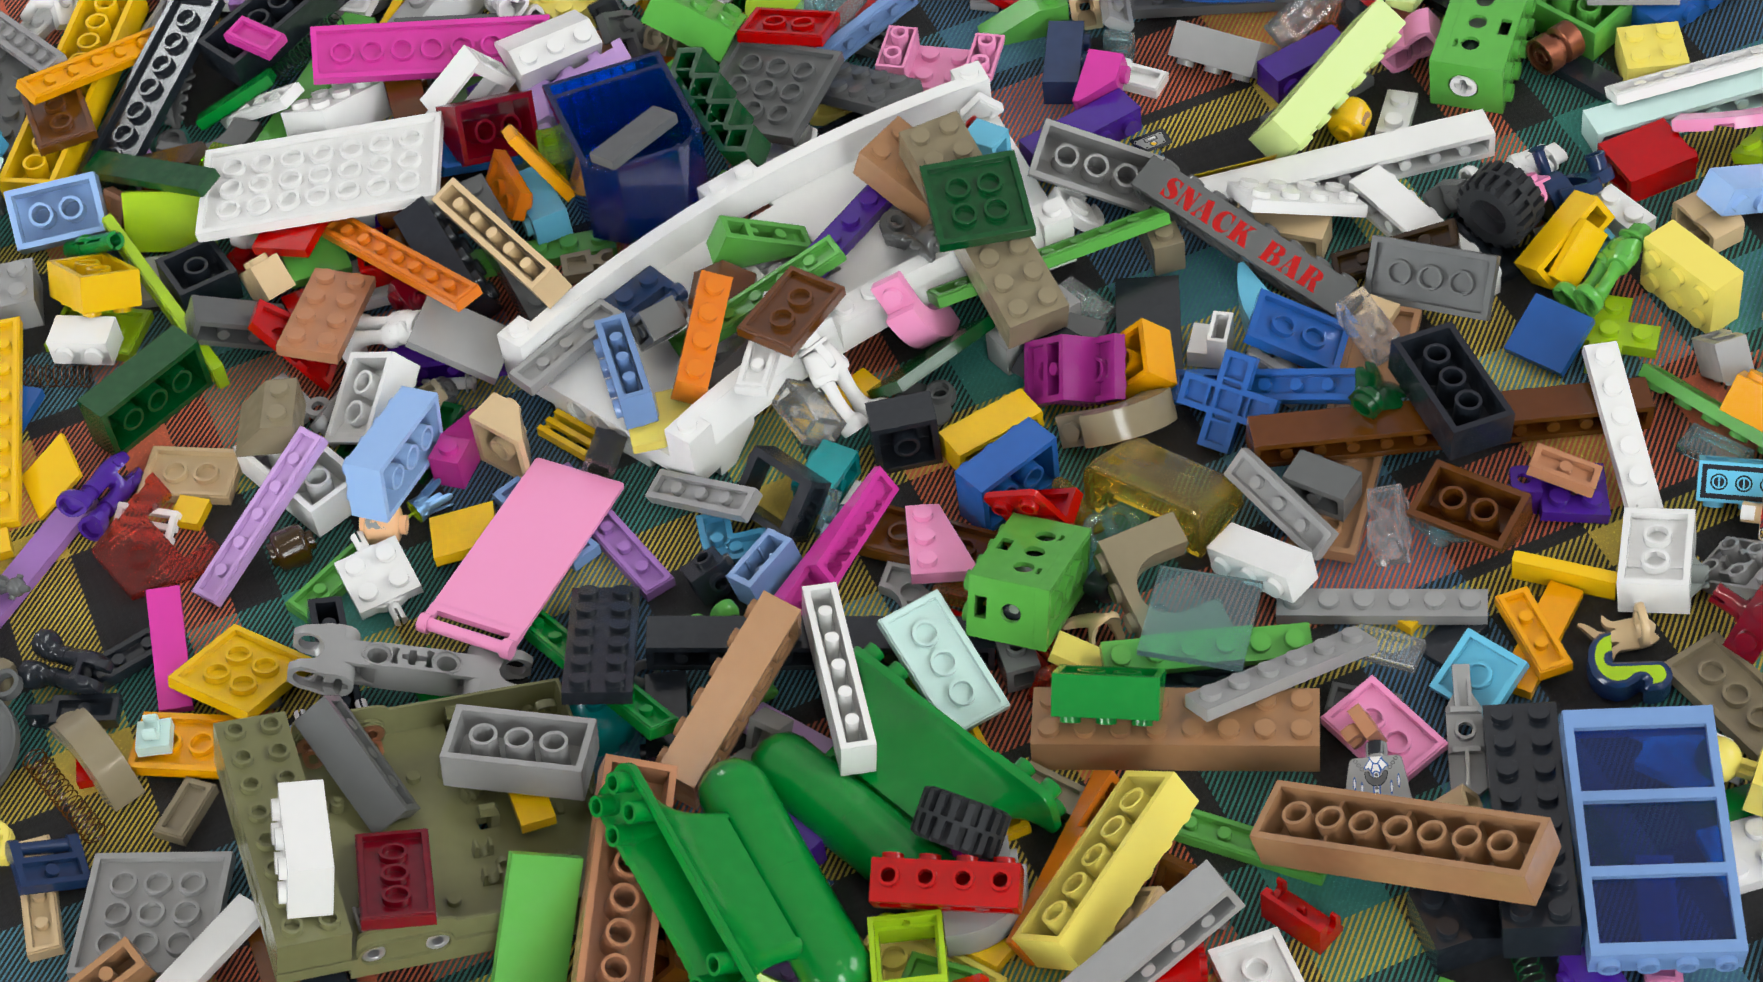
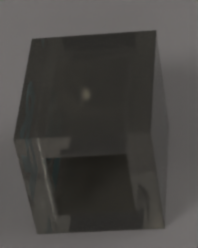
[581,426,628,479]

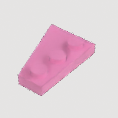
[905,504,976,584]

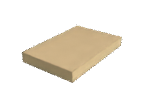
[136,446,242,505]

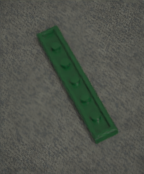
[81,150,220,197]

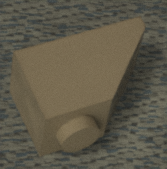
[1138,220,1186,276]

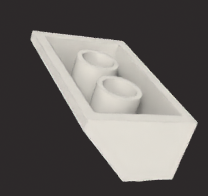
[494,9,603,91]

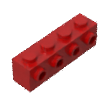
[869,851,1025,915]

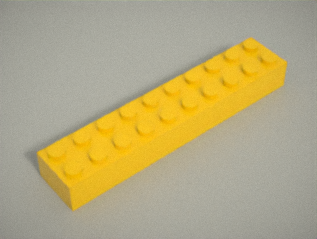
[0,0,149,206]

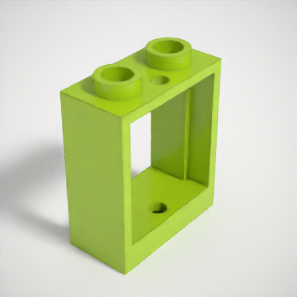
[867,909,949,982]

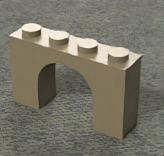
[1093,511,1233,638]

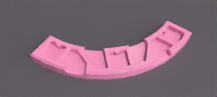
[1672,106,1763,132]

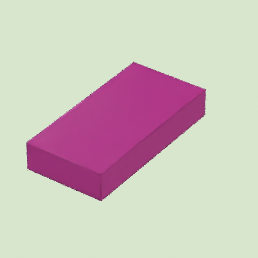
[223,15,288,61]

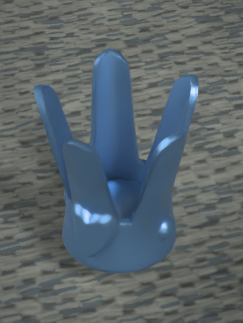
[407,478,454,523]

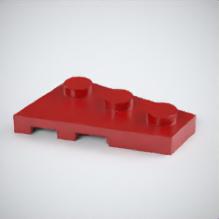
[247,299,337,392]

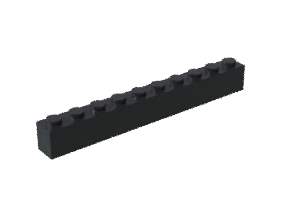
[645,615,996,671]

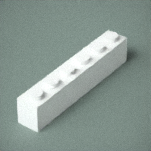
[1349,164,1502,296]
[802,582,877,776]

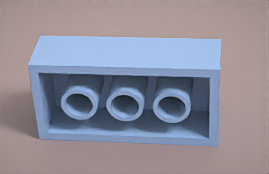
[342,386,443,523]

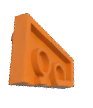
[485,149,533,221]

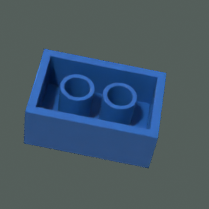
[954,416,1060,531]

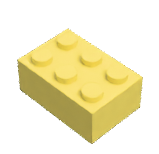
[1640,219,1744,334]

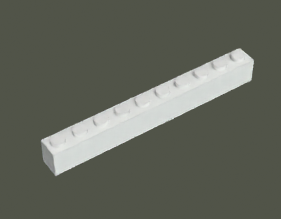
[1199,109,1496,207]

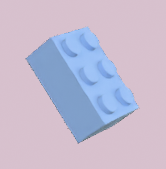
[3,171,108,255]

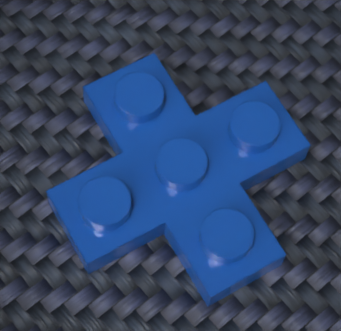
[1176,349,1281,454]

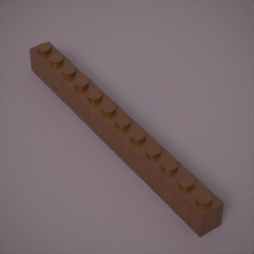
[1245,377,1656,467]

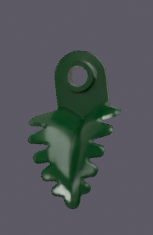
[1348,361,1407,420]

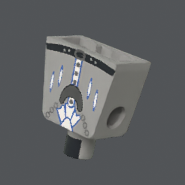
[1346,740,1412,798]

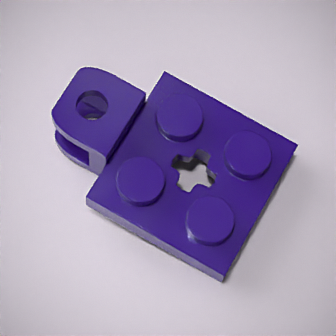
[1507,463,1611,524]

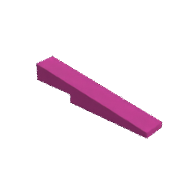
[774,466,899,615]

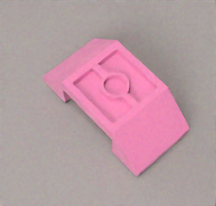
[875,25,1005,92]

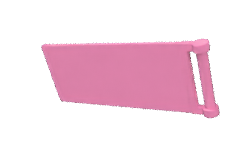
[416,458,624,661]

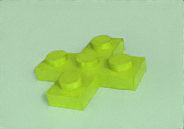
[1581,295,1661,374]

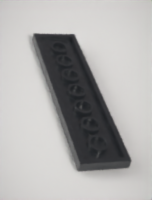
[75,0,226,190]

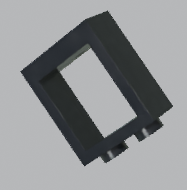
[737,445,832,542]

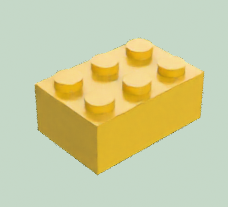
[47,252,142,318]

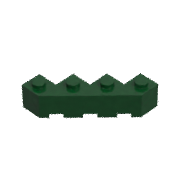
[669,47,771,167]

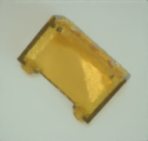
[1083,437,1243,558]

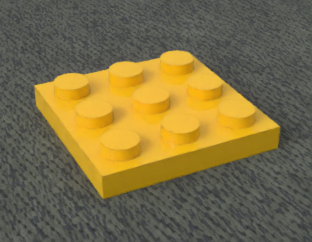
[168,624,312,719]

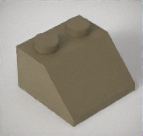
[235,377,306,457]

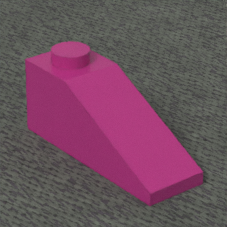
[428,409,481,489]

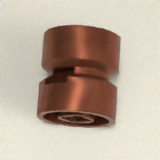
[1526,20,1585,76]

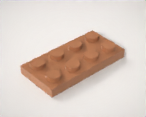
[276,267,376,365]

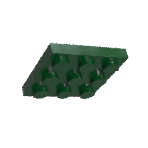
[919,150,1036,253]

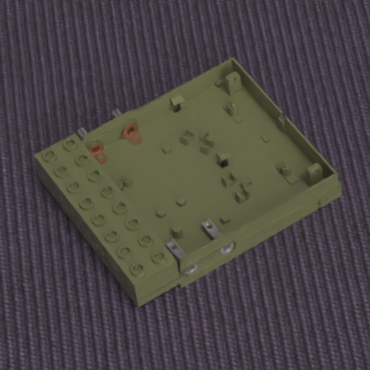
[213,678,597,982]

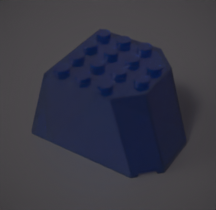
[542,50,708,245]

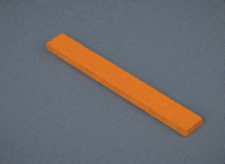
[322,218,483,312]

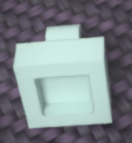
[135,713,175,757]

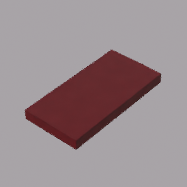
[355,828,437,931]

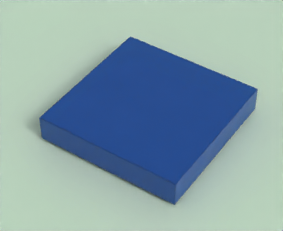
[1504,293,1595,378]

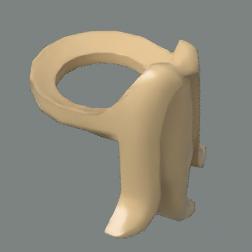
[1577,602,1660,661]
[1061,611,1125,646]

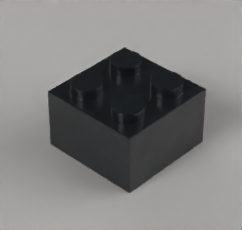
[155,241,244,314]
[865,390,943,474]

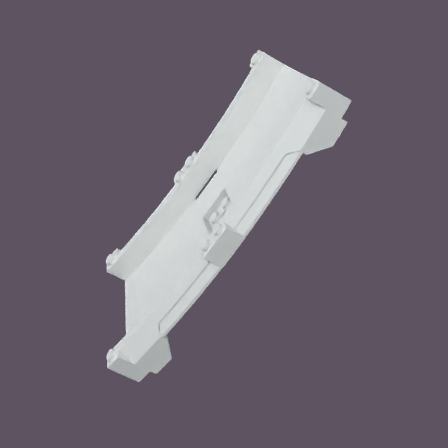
[497,60,1077,478]

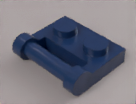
[604,265,688,322]
[5,833,90,896]

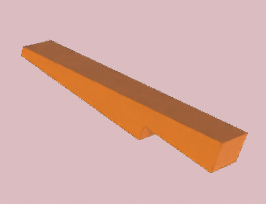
[1005,770,1120,966]

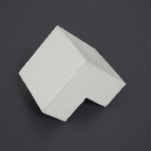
[1187,311,1235,369]

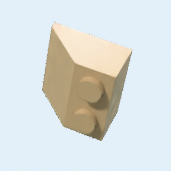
[469,392,532,478]

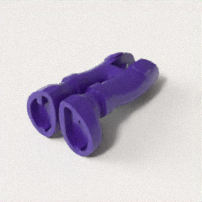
[56,451,144,541]

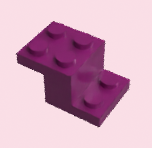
[1024,333,1127,407]

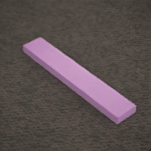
[192,426,329,608]

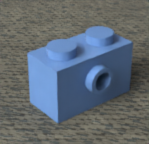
[726,528,803,605]

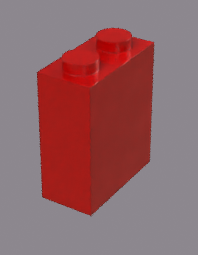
[1597,118,1699,202]

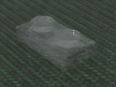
[1060,276,1116,323]

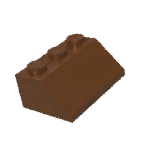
[1406,459,1533,552]

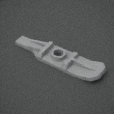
[1445,664,1488,798]

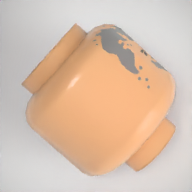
[359,507,409,545]

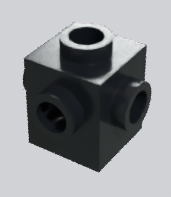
[680,546,736,607]

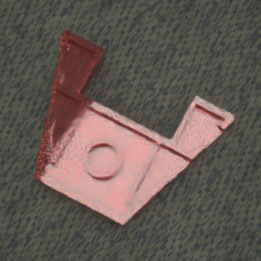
[91,472,220,600]

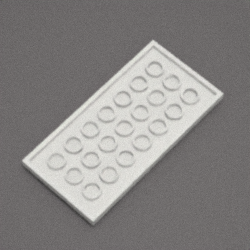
[195,111,444,243]

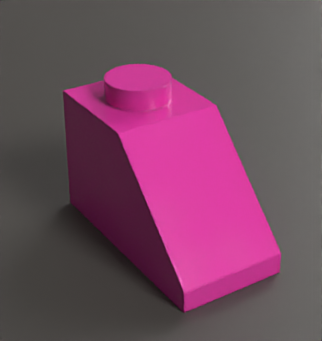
[1072,48,1131,110]

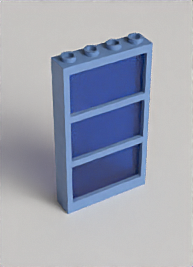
[1559,705,1749,975]

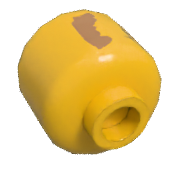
[1327,96,1372,142]

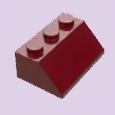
[436,90,542,167]

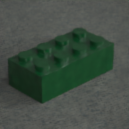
[77,325,213,455]

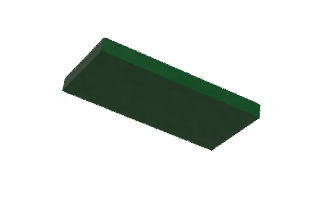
[867,315,995,399]

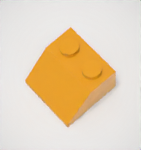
[1106,318,1177,405]

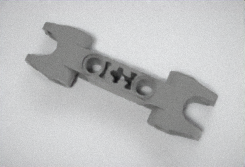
[287,623,533,696]

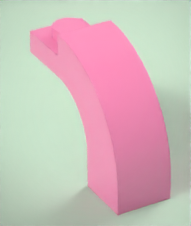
[871,271,960,349]

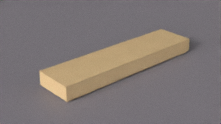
[19,834,66,963]

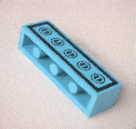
[1696,455,1763,509]

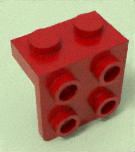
[983,487,1084,525]

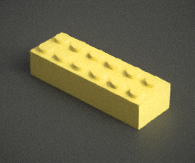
[1011,770,1199,971]

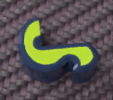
[1587,631,1673,704]

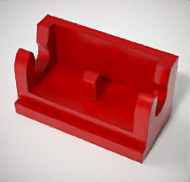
[1260,877,1343,955]

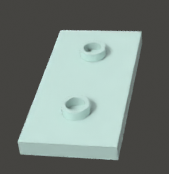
[877,589,1011,731]

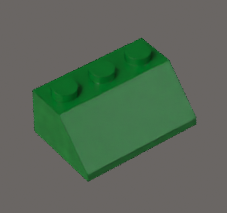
[1051,664,1166,726]

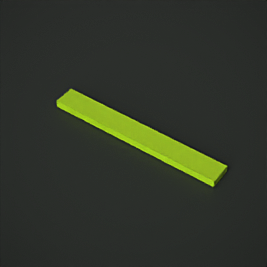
[102,213,230,389]

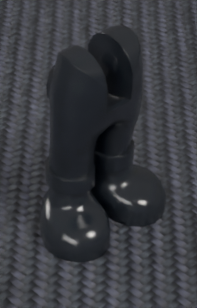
[18,629,114,695]

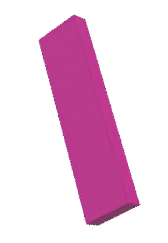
[146,585,194,713]

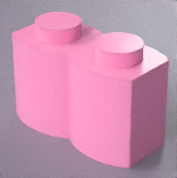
[1380,7,1441,73]

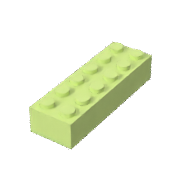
[1248,0,1406,159]

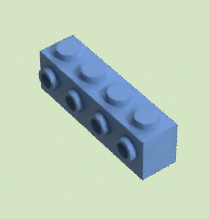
[592,312,659,430]

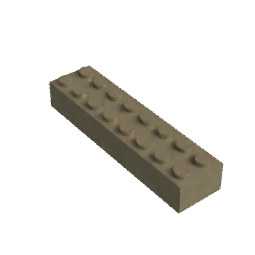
[899,110,1069,349]

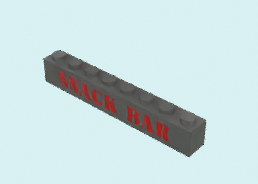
[1131,155,1360,321]

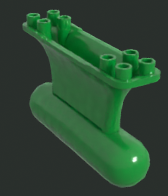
[751,642,1067,922]
[589,757,872,982]

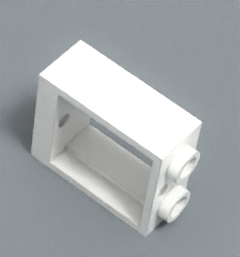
[420,45,517,113]

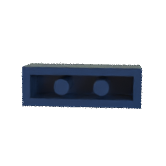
[1042,21,1091,104]

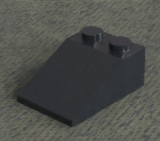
[1407,888,1503,975]

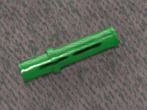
[63,230,125,258]

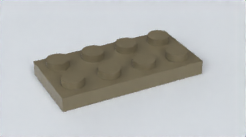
[1665,630,1763,762]

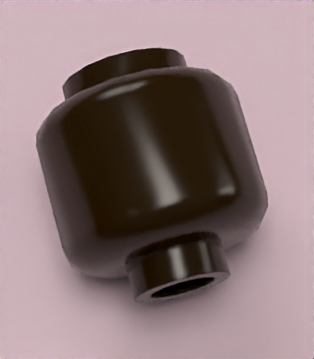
[265,524,317,572]

